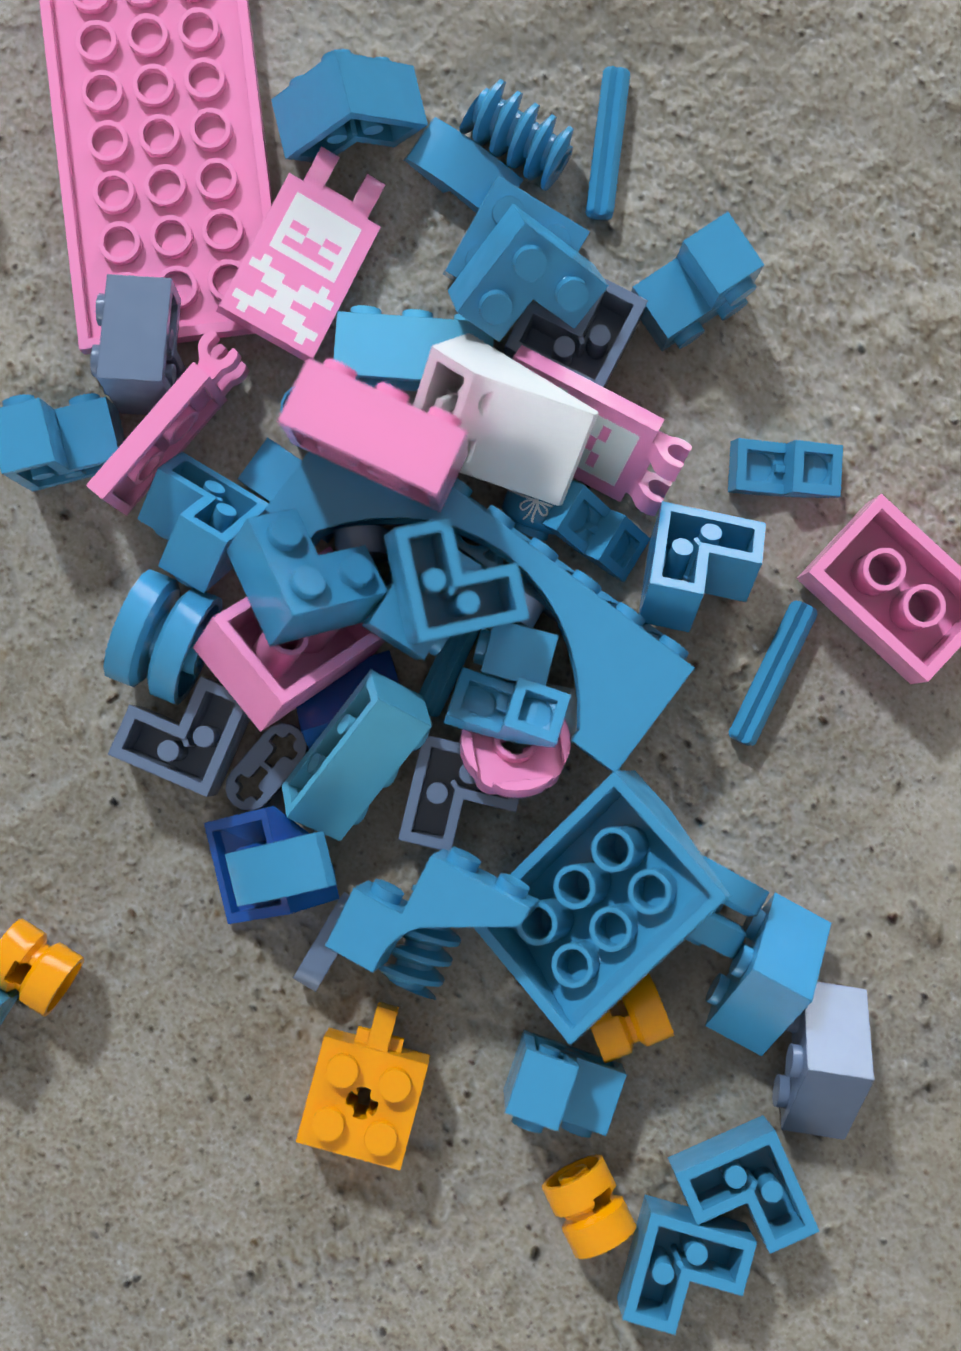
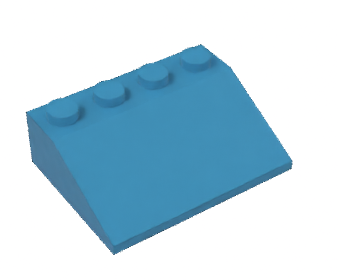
[473,770,730,1045]

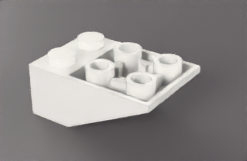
[413,333,599,506]

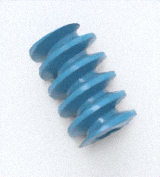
[459,79,574,191]
[379,884,465,1000]

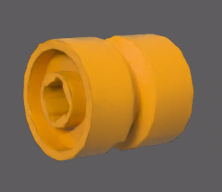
[0,918,85,1017]
[591,973,674,1064]
[542,1154,637,1259]

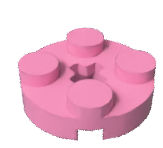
[460,718,571,798]

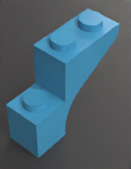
[325,847,539,973]

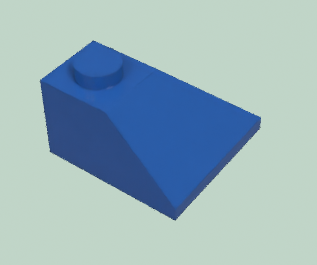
[204,806,340,924]

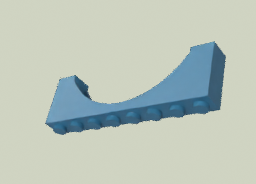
[265,451,695,773]

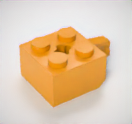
[296,1001,430,1171]

